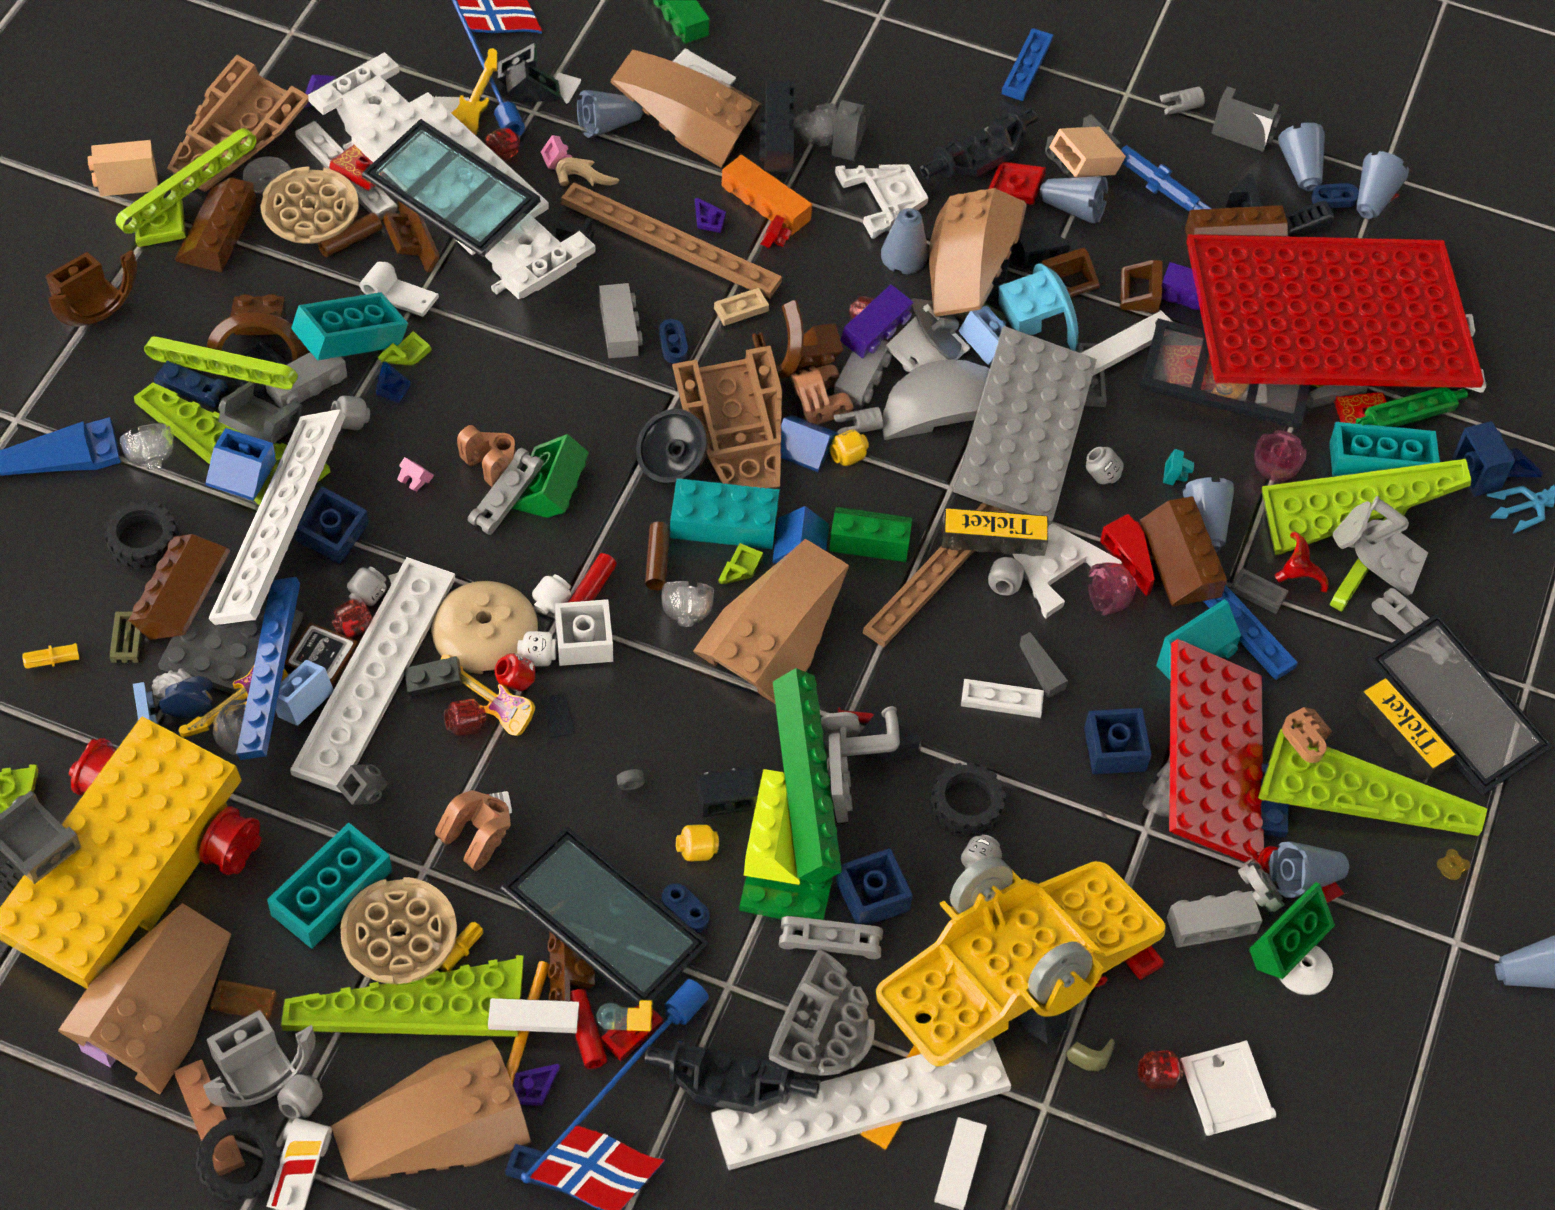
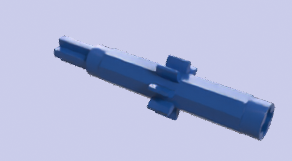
[1121,145,1212,212]

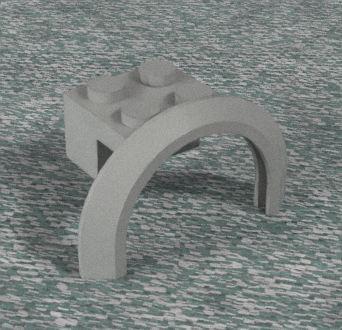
[203,1010,316,1107]

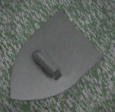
[911,298,962,360]

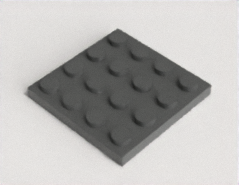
[158,582,303,694]

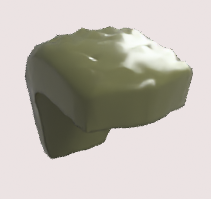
[1066,1039,1115,1071]

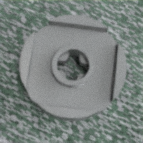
[1238,858,1285,912]

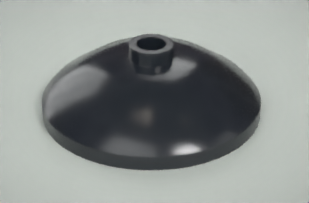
[636,409,708,484]

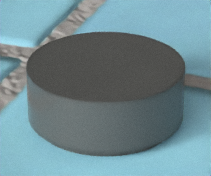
[616,769,645,790]

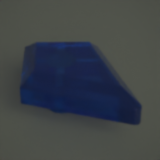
[376,361,411,403]
[1508,448,1543,478]

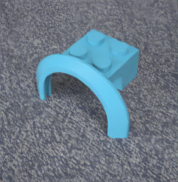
[999,264,1079,351]

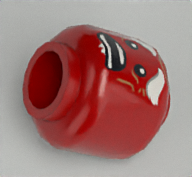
[495,653,536,692]

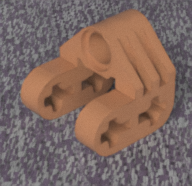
[790,365,853,425]
[457,425,516,487]
[1282,707,1332,763]
[435,790,511,871]

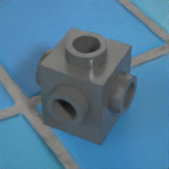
[336,764,388,805]

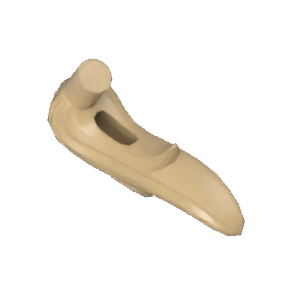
[555,157,619,187]

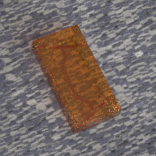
[210,980,277,1021]

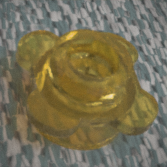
[1437,849,1470,880]

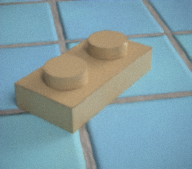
[714,288,769,326]

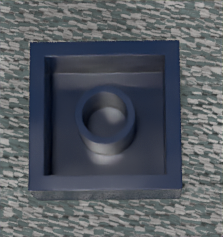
[1452,421,1515,497]
[294,487,368,565]
[1084,708,1151,774]
[836,848,913,925]

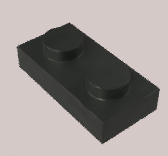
[405,656,462,696]

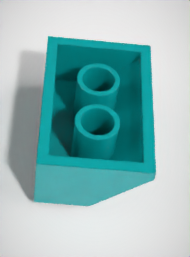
[1156,599,1241,681]

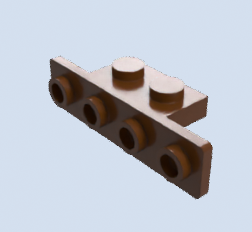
[383,201,440,272]
[547,901,595,1002]

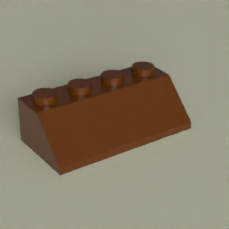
[175,178,257,272]
[1185,205,1288,237]
[1139,496,1227,607]
[128,534,230,640]

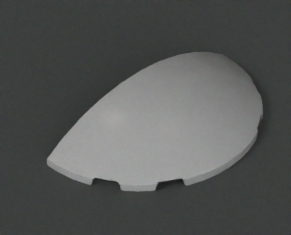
[882,360,990,440]
[769,948,875,1075]

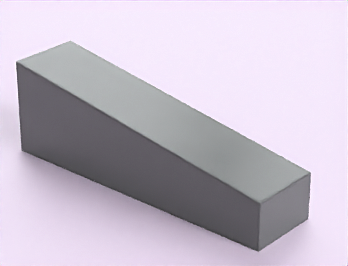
[1306,385,1369,409]
[1020,632,1068,698]

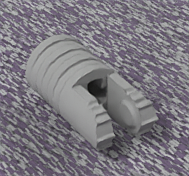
[1159,86,1205,115]
[834,407,883,435]

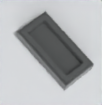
[1230,568,1289,614]

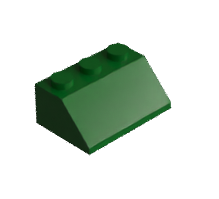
[512,434,589,518]
[829,507,912,562]
[1249,882,1335,980]

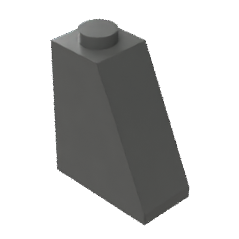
[832,100,866,161]

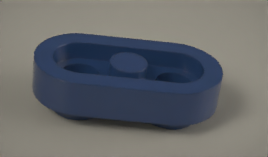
[1311,183,1359,208]
[659,319,688,364]
[662,884,710,933]

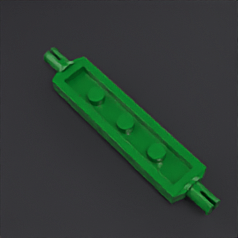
[1356,387,1468,427]

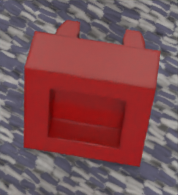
[761,214,791,248]

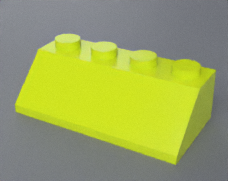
[744,769,800,885]

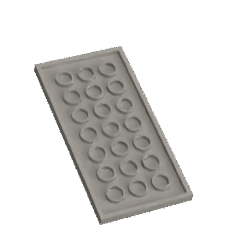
[953,326,1097,526]

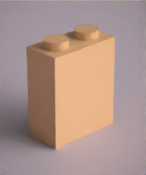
[1050,127,1126,177]
[88,140,158,197]

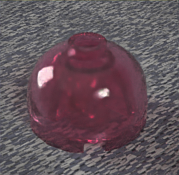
[1254,430,1307,482]
[1088,562,1137,615]

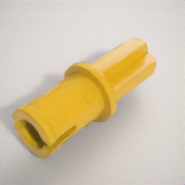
[22,643,79,669]
[439,922,484,972]

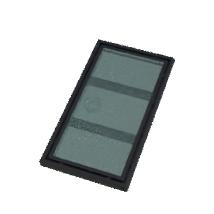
[362,119,541,257]
[500,826,709,1005]

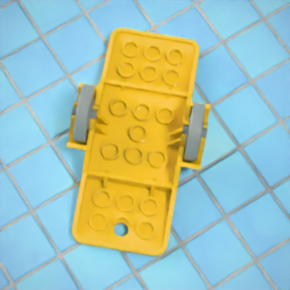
[876,857,1165,1066]

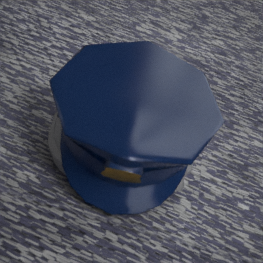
[151,668,213,718]

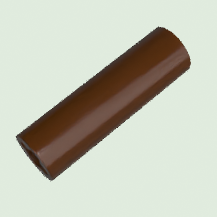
[317,212,382,257]
[645,522,670,590]

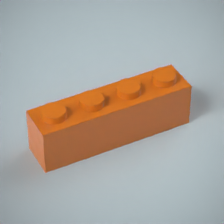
[722,155,812,235]

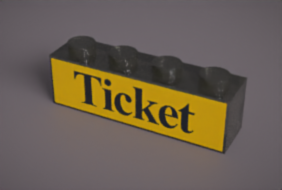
[941,508,1048,556]
[1356,677,1457,783]

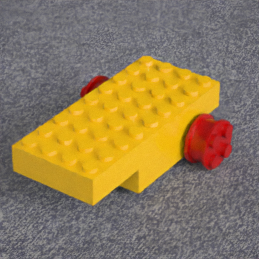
[0,716,262,989]

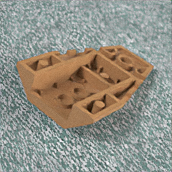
[611,50,763,167]
[167,55,309,192]
[928,188,1027,317]
[672,345,782,489]
[693,539,849,704]
[58,903,231,1095]
[331,1039,531,1181]

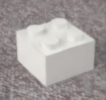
[555,600,613,666]

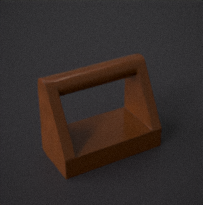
[1041,247,1100,297]
[1120,260,1163,313]

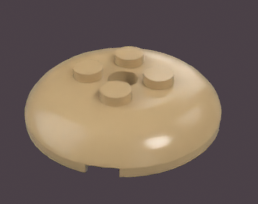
[260,167,359,244]
[431,581,538,674]
[341,877,457,984]

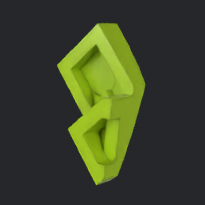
[378,331,432,365]
[718,543,764,584]

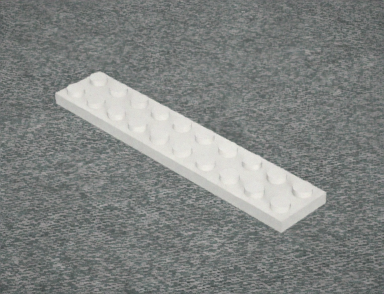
[208,409,346,625]
[290,557,455,793]
[712,1039,1011,1170]

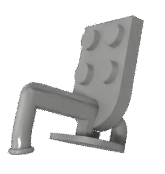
[1332,496,1428,596]
[821,706,900,823]

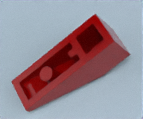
[1100,514,1155,596]

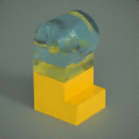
[596,1000,653,1031]

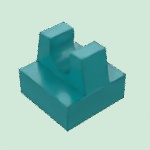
[1163,449,1194,486]

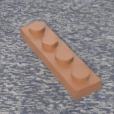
[174,1059,245,1176]

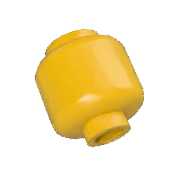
[829,429,869,466]
[676,825,719,861]

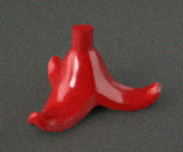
[1275,532,1329,592]

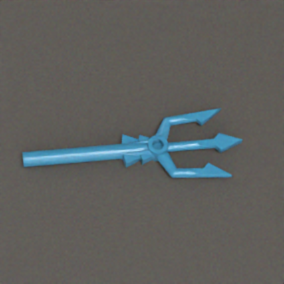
[1487,485,1555,534]

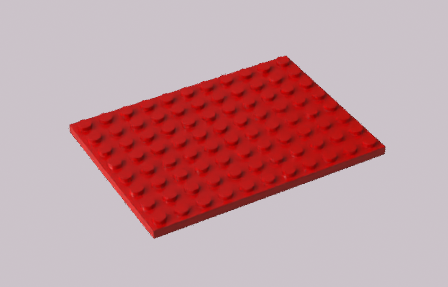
[1186,234,1484,388]

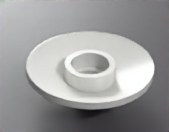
[1279,946,1333,995]

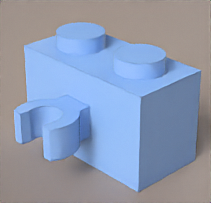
[959,306,1007,365]
[276,660,334,726]

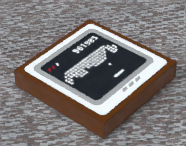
[284,622,358,687]

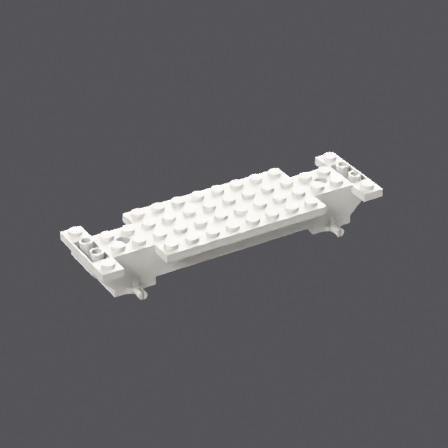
[308,52,595,299]

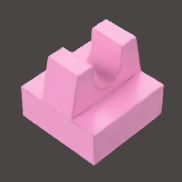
[541,135,572,170]
[397,457,434,492]

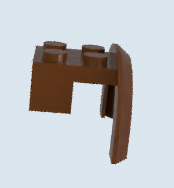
[46,250,137,327]
[207,294,308,361]
[752,300,843,379]

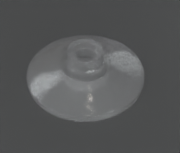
[243,157,291,194]

